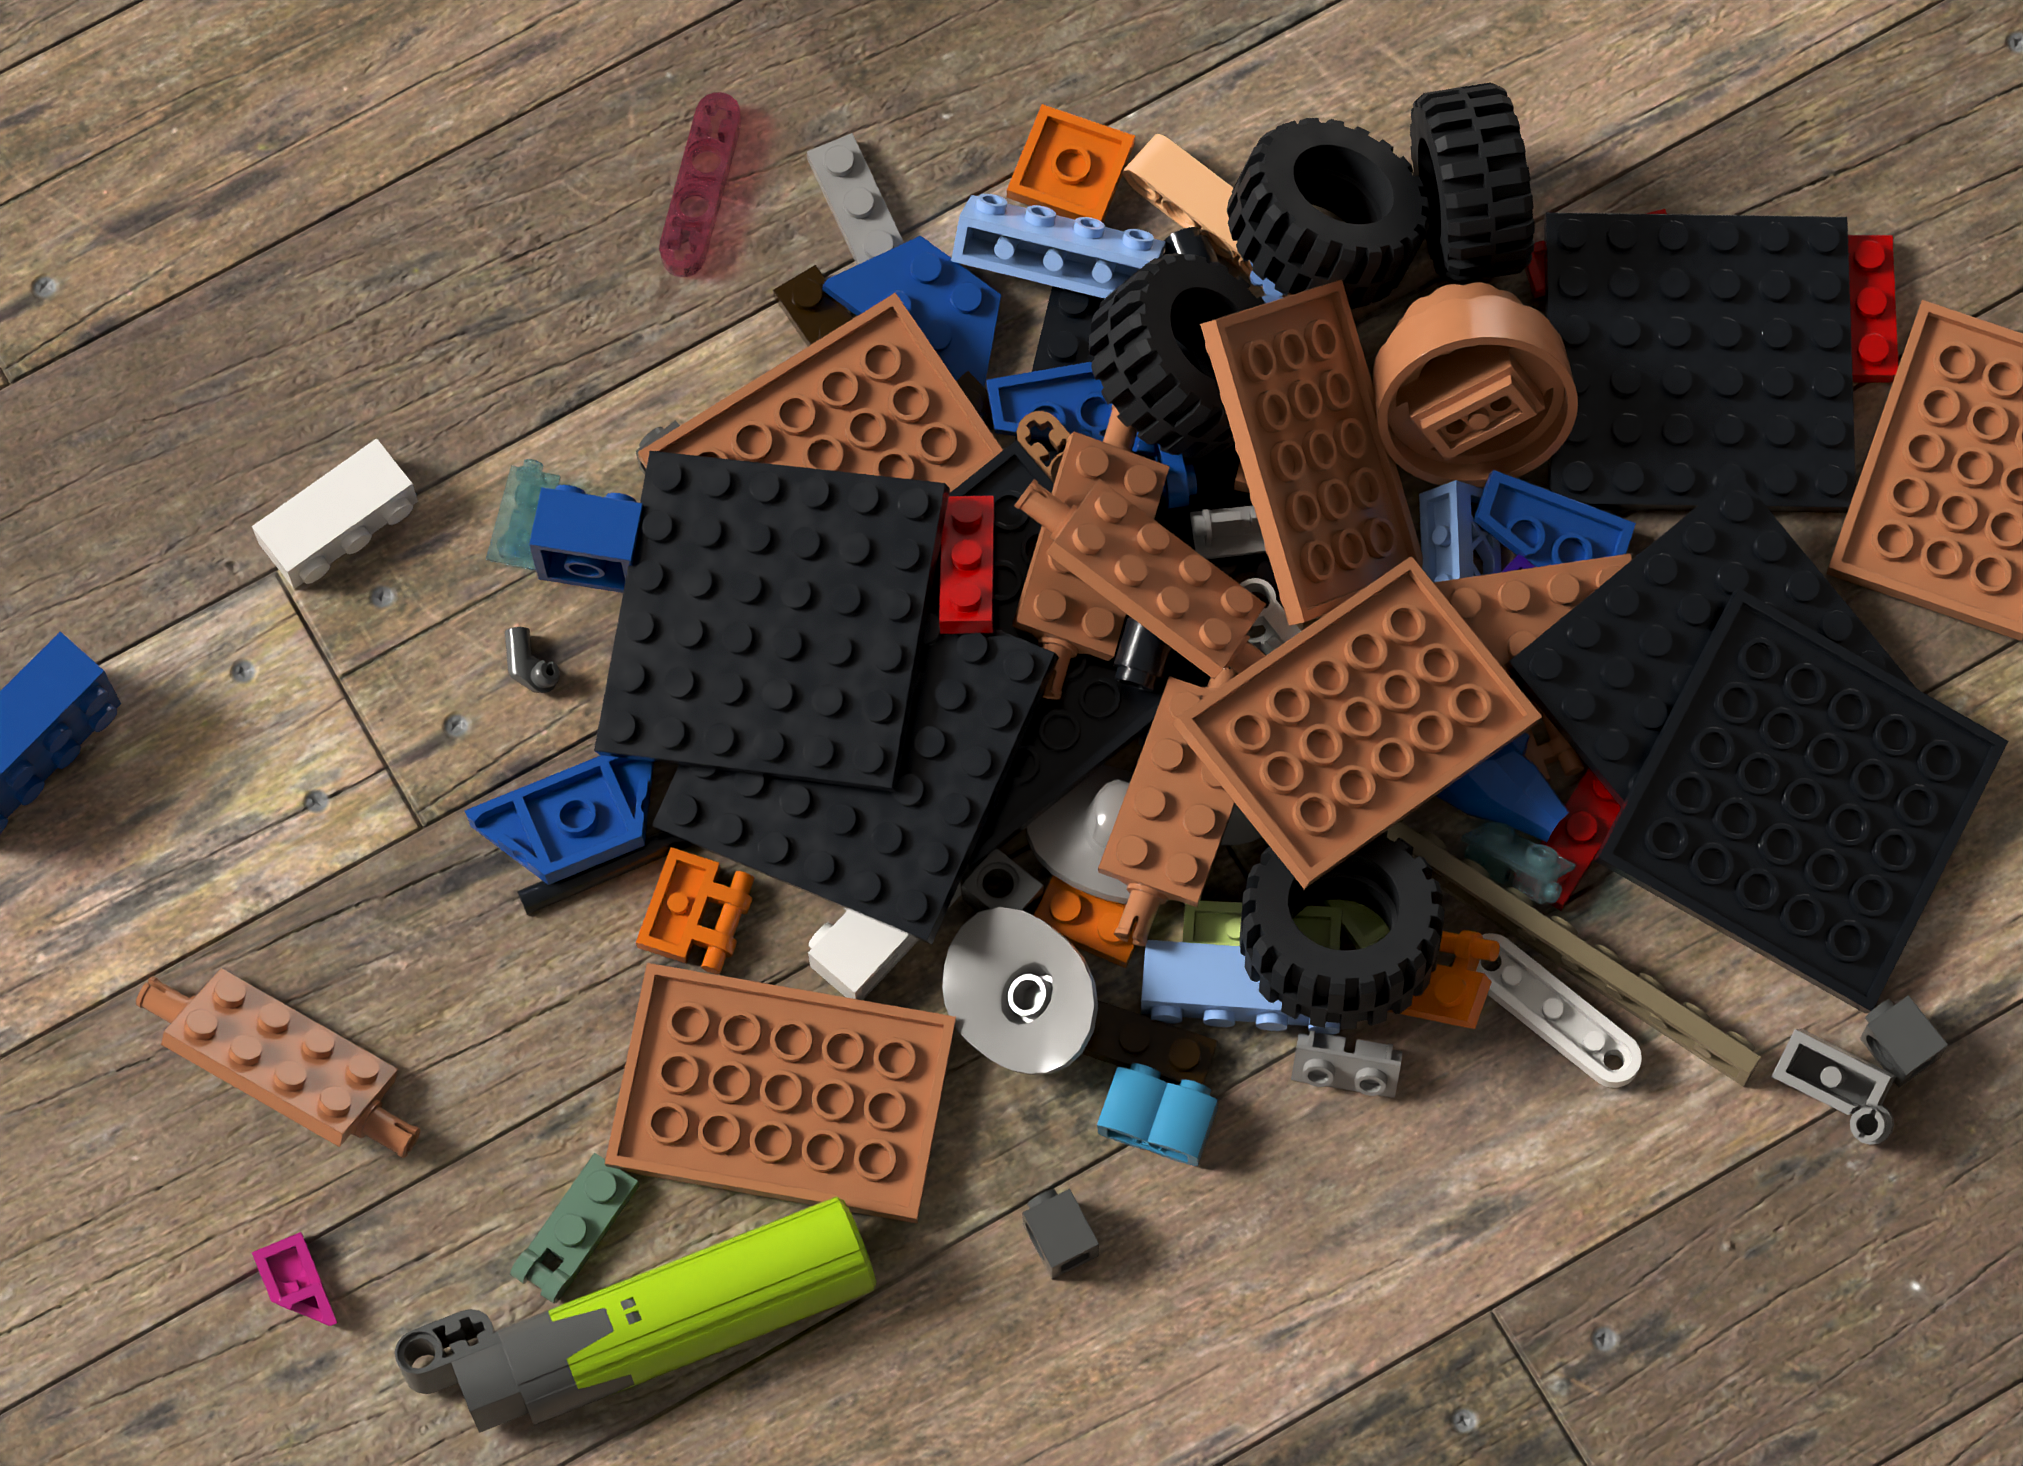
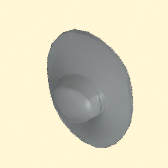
[1026,765,1168,904]
[942,907,1098,1075]

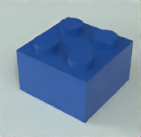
[529,485,643,593]

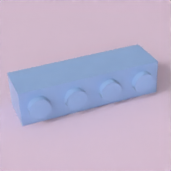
[1141,940,1340,1035]

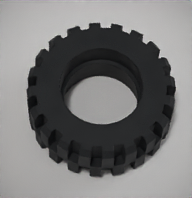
[1410,82,1535,284]
[1227,118,1431,309]
[1089,253,1265,458]
[1239,831,1445,1030]

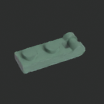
[510,1153,640,1304]

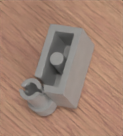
[1771,1028,1896,1145]

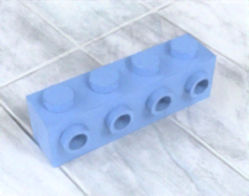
[951,194,1166,299]

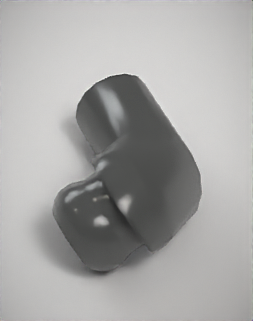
[504,627,560,693]

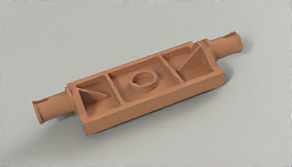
[1012,405,1170,699]
[1014,479,1266,679]
[1434,553,1632,677]
[1098,666,1239,946]
[136,968,421,1158]

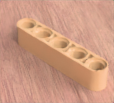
[1122,134,1293,298]

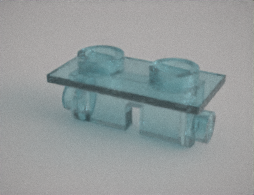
[486,459,561,571]
[1461,821,1576,904]

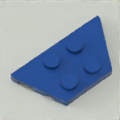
[822,236,1001,388]
[465,755,654,885]

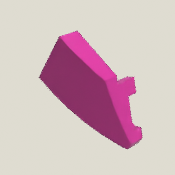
[251,1232,338,1326]

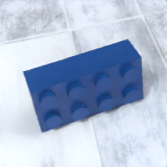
[0,632,121,834]

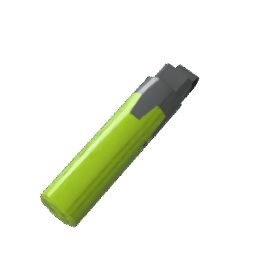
[395,1196,876,1433]

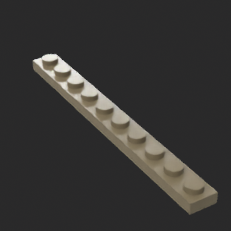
[1387,819,1761,1087]

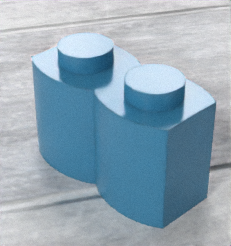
[1097,1063,1218,1167]

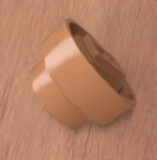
[1373,282,1578,487]

